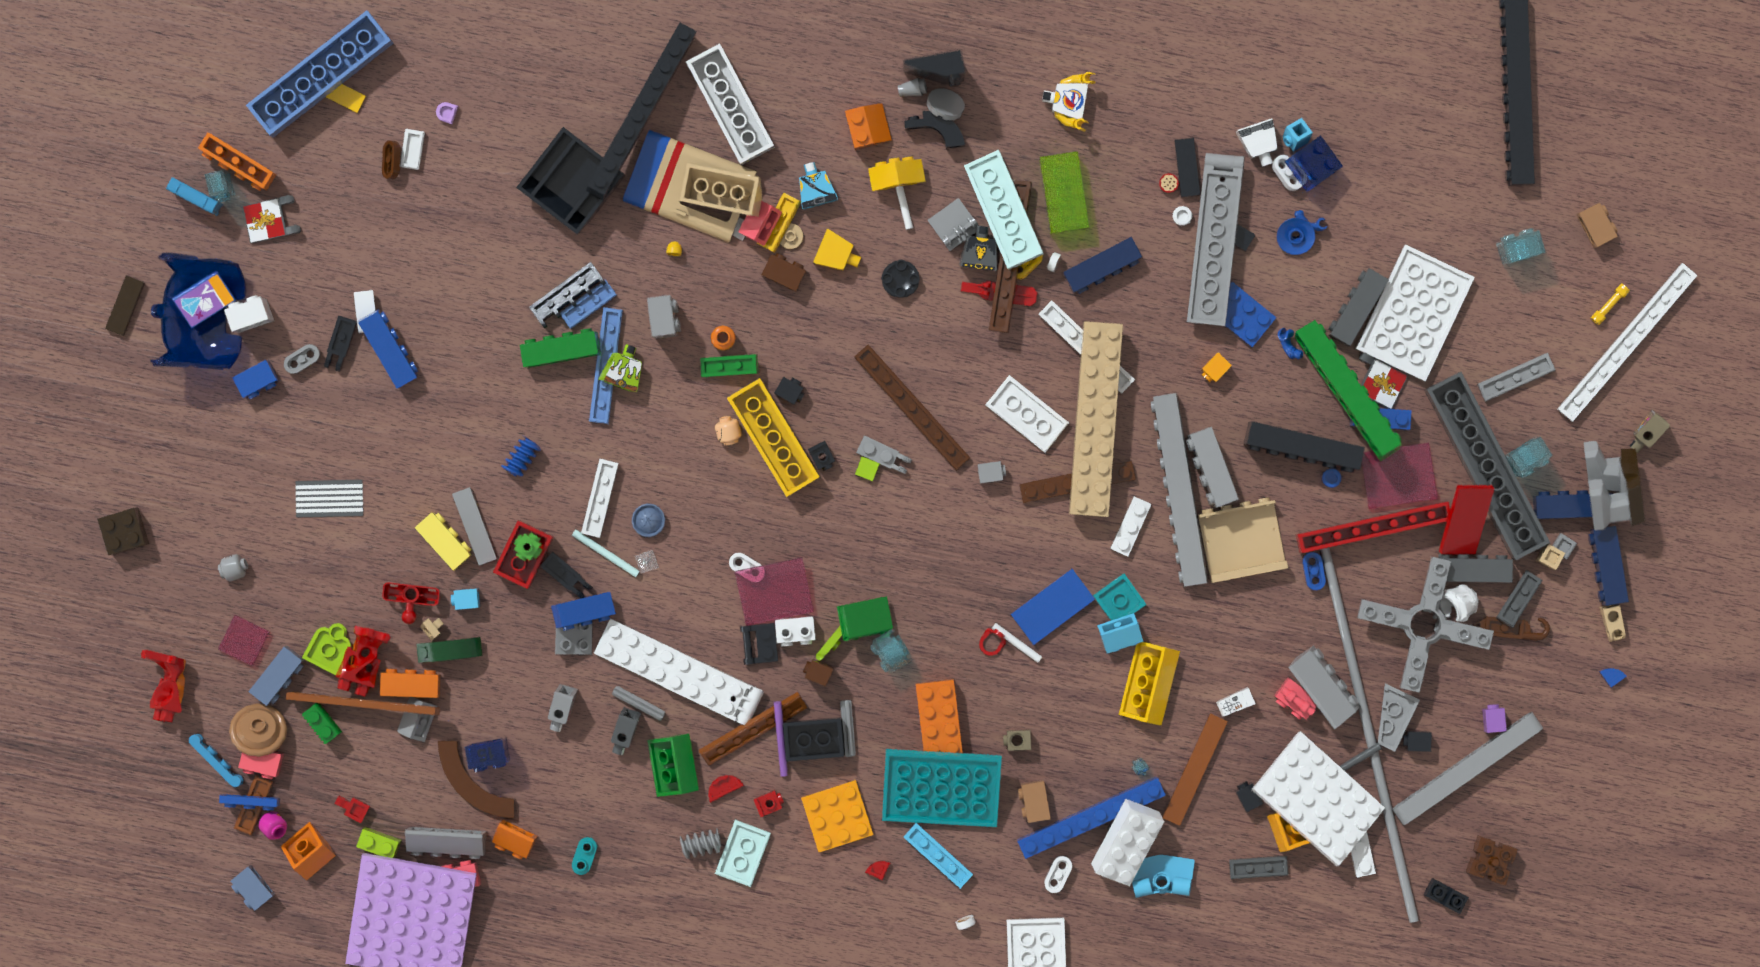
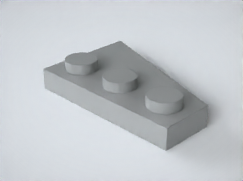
[1378,683,1420,752]

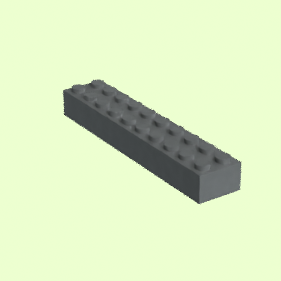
[1424,372,1550,560]

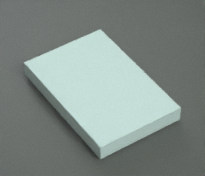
[715,819,771,887]

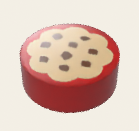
[1159,173,1179,193]

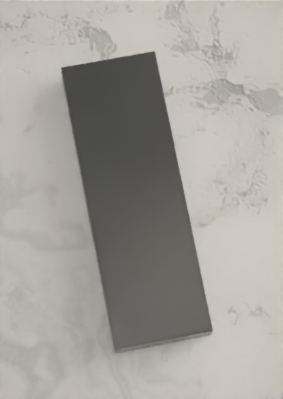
[1496,570,1543,628]
[1229,856,1288,879]

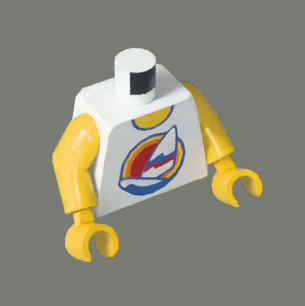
[1042,72,1096,132]

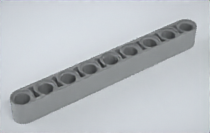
[1392,712,1543,825]

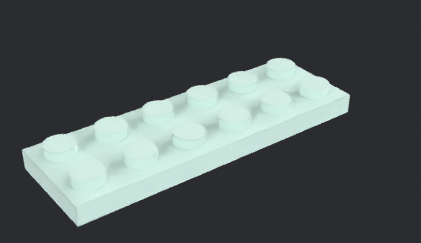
[964,150,1044,270]

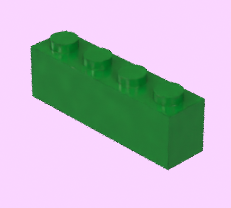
[520,328,601,368]

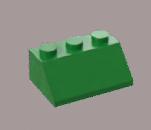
[647,734,699,797]

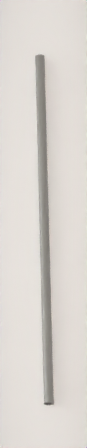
[1320,547,1419,923]

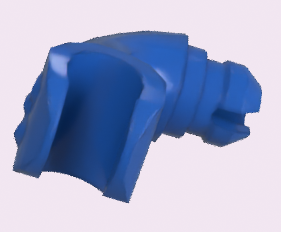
[1294,210,1328,231]
[1277,328,1303,359]

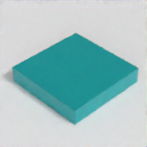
[1093,573,1147,621]

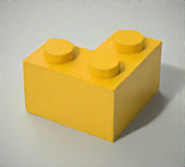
[868,156,926,191]

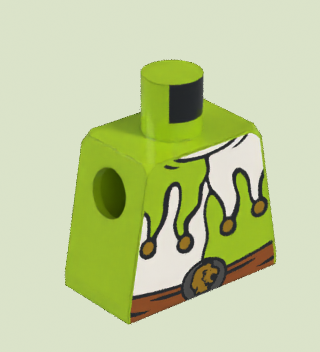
[598,344,642,392]

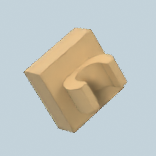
[420,618,444,641]

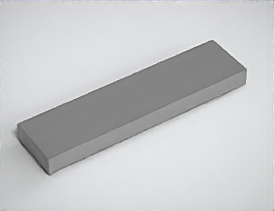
[1477,353,1555,402]
[452,487,497,566]

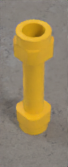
[1591,283,1630,325]

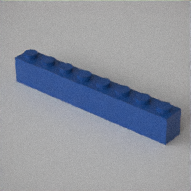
[1017,776,1166,859]

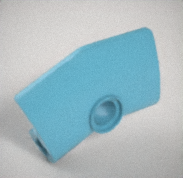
[1132,855,1195,898]

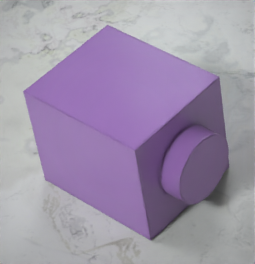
[1482,704,1506,733]

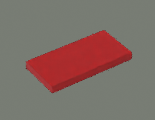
[1439,485,1495,554]

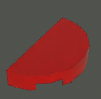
[708,775,744,803]

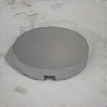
[927,89,965,120]

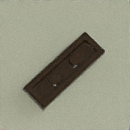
[105,275,145,336]

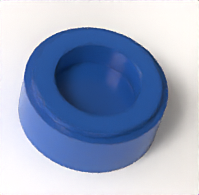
[1322,469,1341,488]

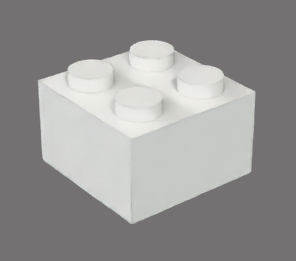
[224,295,274,333]

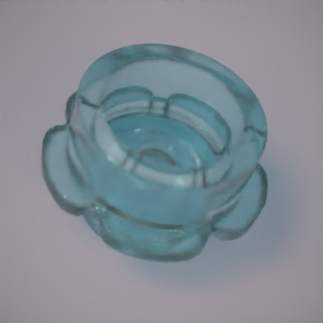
[1132,757,1149,775]

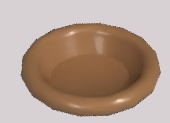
[229,703,287,757]

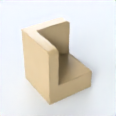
[1535,544,1565,570]

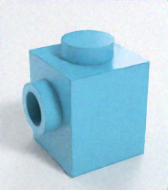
[1282,118,1313,152]

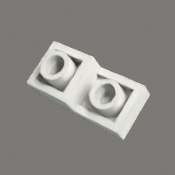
[354,290,375,333]

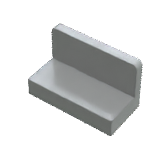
[397,697,437,742]

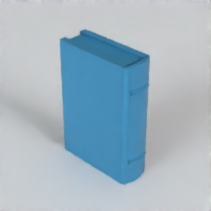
[166,177,224,216]

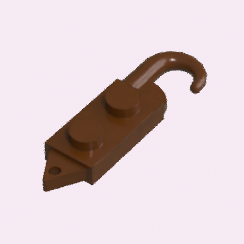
[1472,616,1550,641]

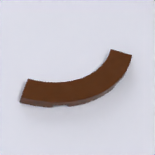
[438,741,515,818]

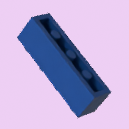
[358,309,418,389]

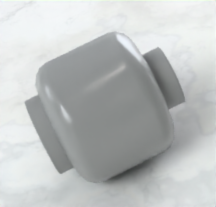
[218,554,248,582]

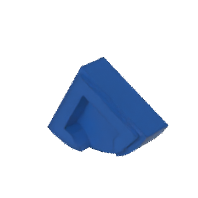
[1599,668,1627,687]

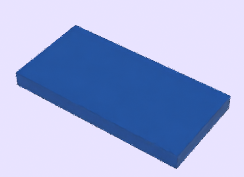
[1011,569,1095,645]

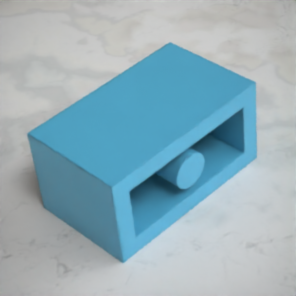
[1097,613,1143,654]

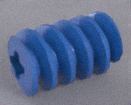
[501,435,541,477]

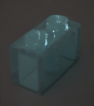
[204,170,235,202]

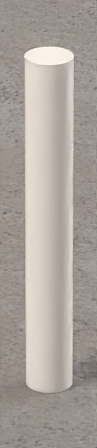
[896,186,913,230]
[991,623,1042,663]

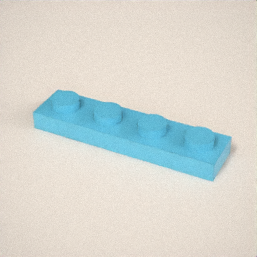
[903,823,973,889]

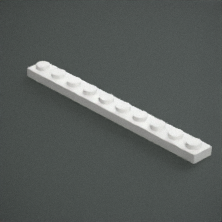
[1557,263,1697,422]

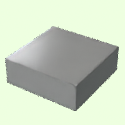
[1552,533,1577,559]

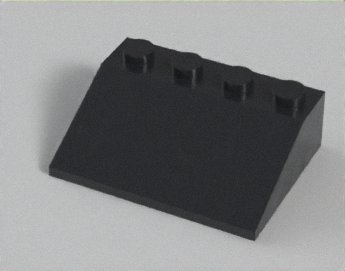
[903,50,965,87]

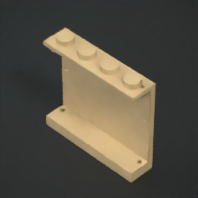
[1198,497,1288,583]

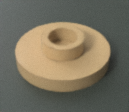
[780,223,803,249]

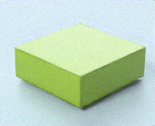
[855,457,880,481]

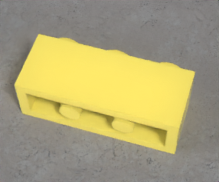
[415,512,472,571]

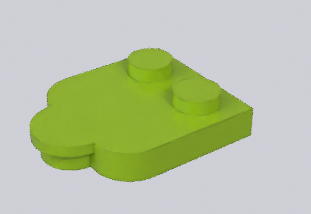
[302,623,351,675]

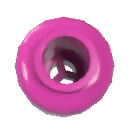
[258,811,287,840]

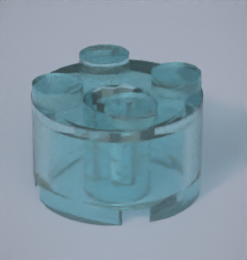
[870,628,912,673]

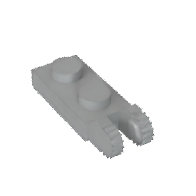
[856,435,912,474]

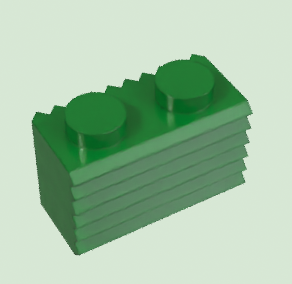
[302,703,342,744]

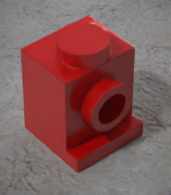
[754,790,784,817]

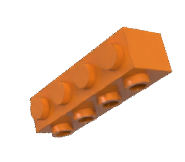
[198,132,277,191]

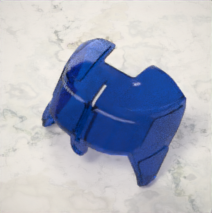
[150,252,246,370]

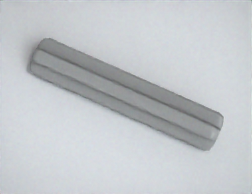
[612,686,665,720]
[840,700,856,757]

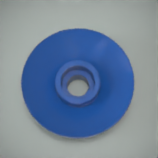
[1277,218,1315,255]

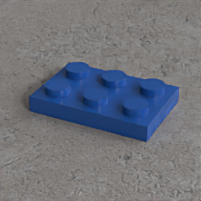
[1226,282,1277,347]

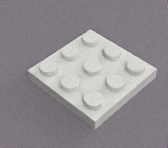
[1007,917,1066,967]

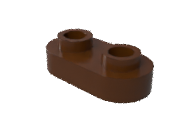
[382,140,401,179]

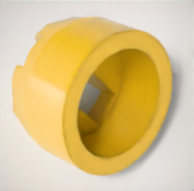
[666,241,682,256]

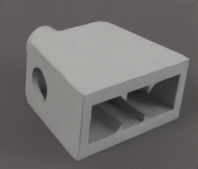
[548,684,578,732]

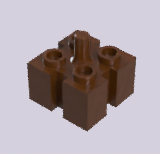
[1466,835,1518,886]

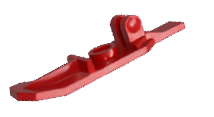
[961,281,1038,306]

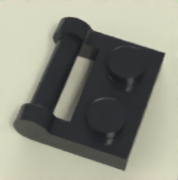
[740,623,778,665]

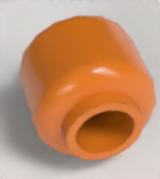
[711,325,736,351]

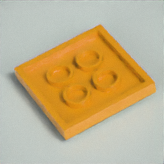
[801,780,874,852]

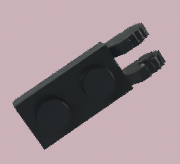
[324,315,357,372]
[540,551,593,599]

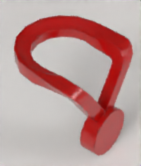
[979,628,1007,656]

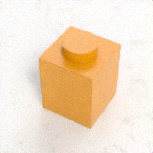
[1201,352,1232,383]

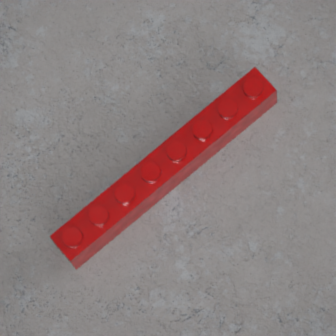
[1295,501,1450,553]

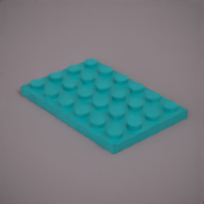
[882,749,1002,827]

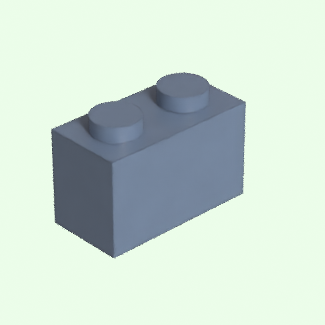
[230,865,275,911]

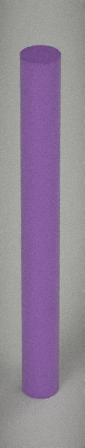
[774,701,788,777]

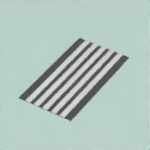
[296,480,363,517]

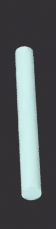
[572,530,640,577]

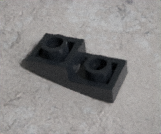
[1423,878,1469,914]

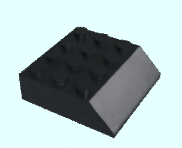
[516,127,626,235]

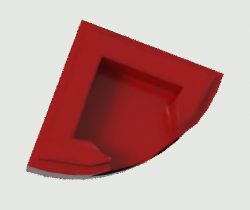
[865,861,890,880]

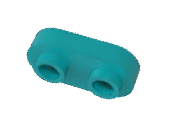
[572,837,597,875]

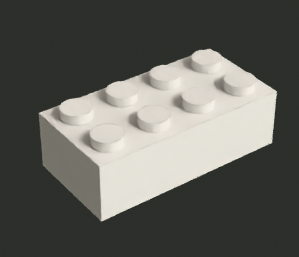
[1091,799,1164,886]

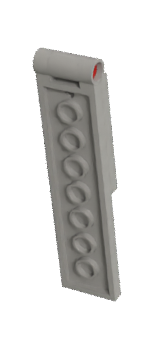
[1187,153,1245,327]

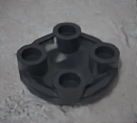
[881,259,920,298]

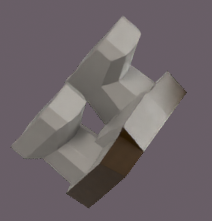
[1584,441,1645,531]

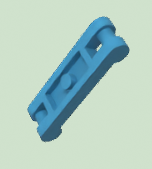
[189,734,244,787]

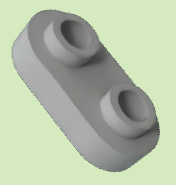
[284,344,320,374]

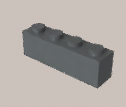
[1328,268,1389,347]
[1438,554,1513,583]

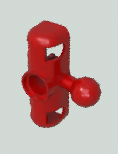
[382,582,441,624]

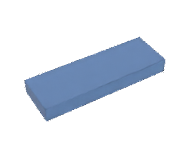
[560,279,617,329]

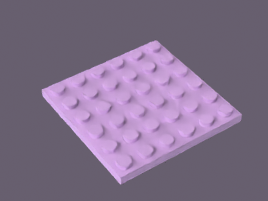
[345,853,477,967]

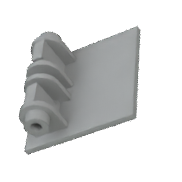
[928,198,978,251]
[555,623,592,655]

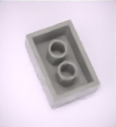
[647,295,681,339]

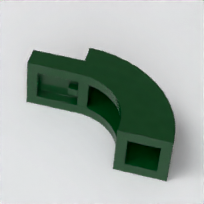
[416,637,483,663]

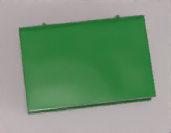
[837,596,893,641]

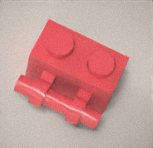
[1274,678,1317,720]

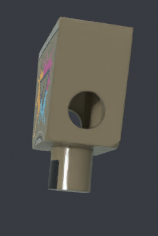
[1629,409,1671,453]

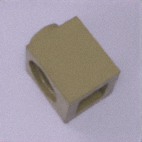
[1003,729,1031,751]

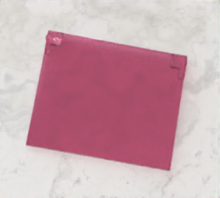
[1362,443,1438,509]
[735,557,814,626]

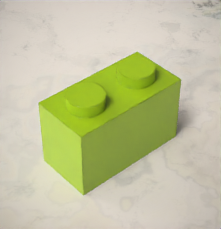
[356,827,402,858]

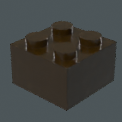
[97,508,149,556]

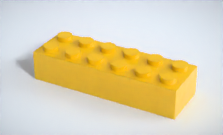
[727,378,820,497]

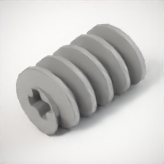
[680,828,721,859]

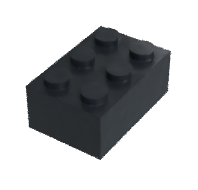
[783,717,844,762]

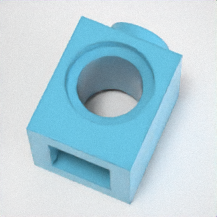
[451,588,480,610]

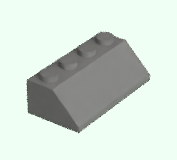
[1288,645,1359,729]
[405,827,487,859]

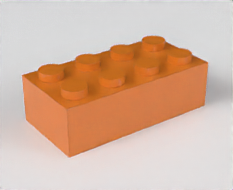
[915,679,963,753]

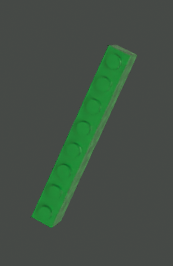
[1294,320,1402,462]

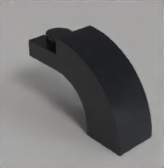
[904,111,965,149]

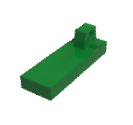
[700,354,759,377]

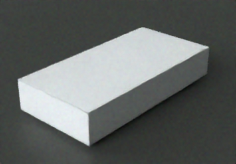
[400,129,425,170]

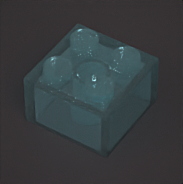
[1496,228,1546,266]
[1505,436,1553,478]

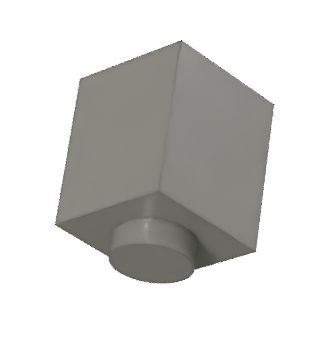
[977,461,1006,483]

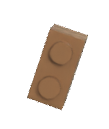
[1576,203,1618,248]
[1018,780,1051,823]

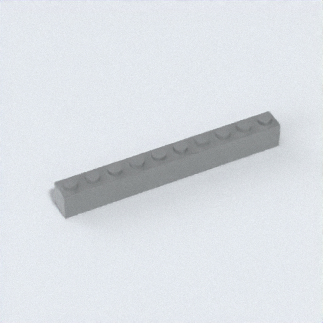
[1151,393,1208,587]

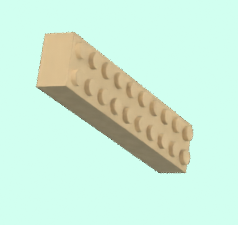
[1069,321,1123,517]

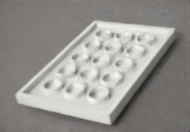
[1355,245,1475,382]
[1252,731,1385,866]

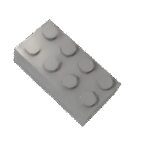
[1185,427,1238,507]

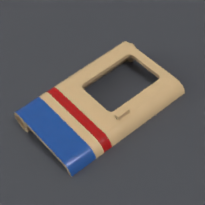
[623,130,759,243]

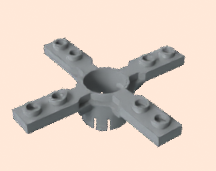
[1357,557,1494,693]

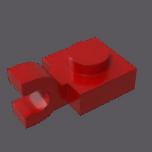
[334,795,370,823]

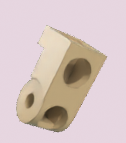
[1599,604,1626,642]

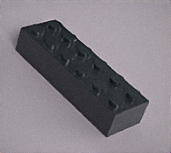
[1243,421,1365,473]

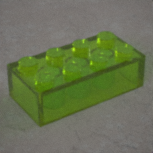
[1039,151,1089,235]

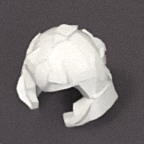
[1439,585,1479,622]

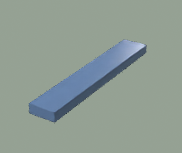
[589,307,623,424]

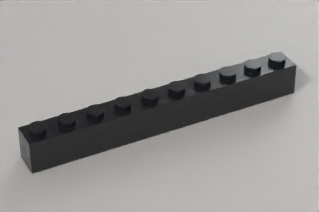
[1499,0,1535,186]
[586,22,697,200]

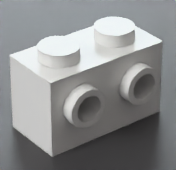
[775,616,816,646]

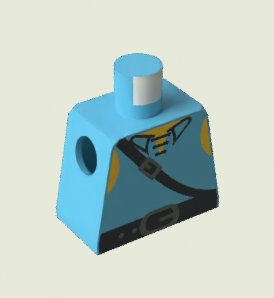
[799,162,838,210]

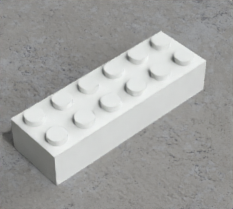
[686,44,775,165]

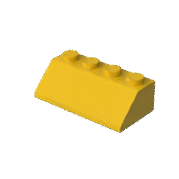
[1119,642,1180,726]

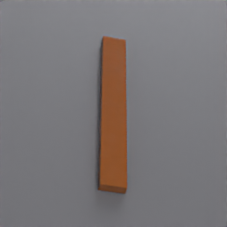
[286,692,440,715]

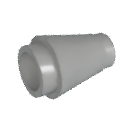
[898,77,927,97]

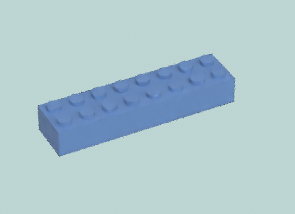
[246,10,394,138]

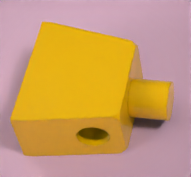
[813,229,861,271]

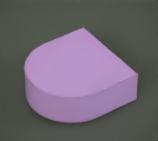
[436,102,458,124]

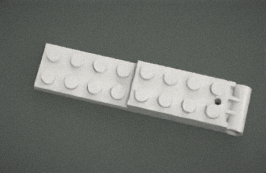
[594,619,764,725]

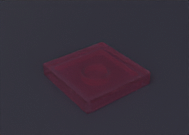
[218,615,270,666]

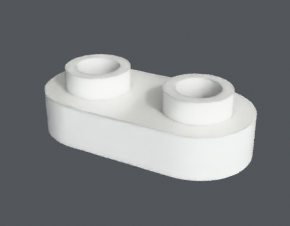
[1272,155,1304,191]
[729,553,765,582]
[1044,856,1072,893]

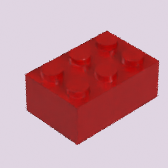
[493,520,554,589]

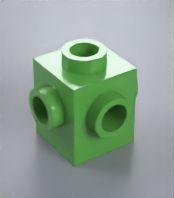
[514,533,543,561]

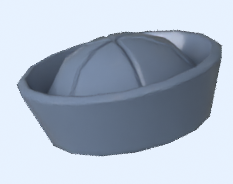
[632,503,665,537]

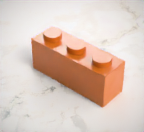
[380,669,441,698]

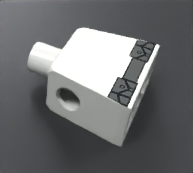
[1236,119,1277,167]

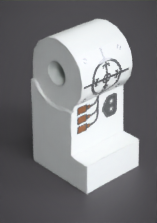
[1216,687,1255,717]

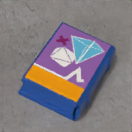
[172,270,236,328]

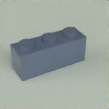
[248,646,305,706]

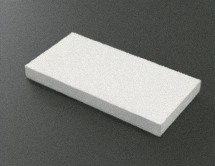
[986,375,1069,452]

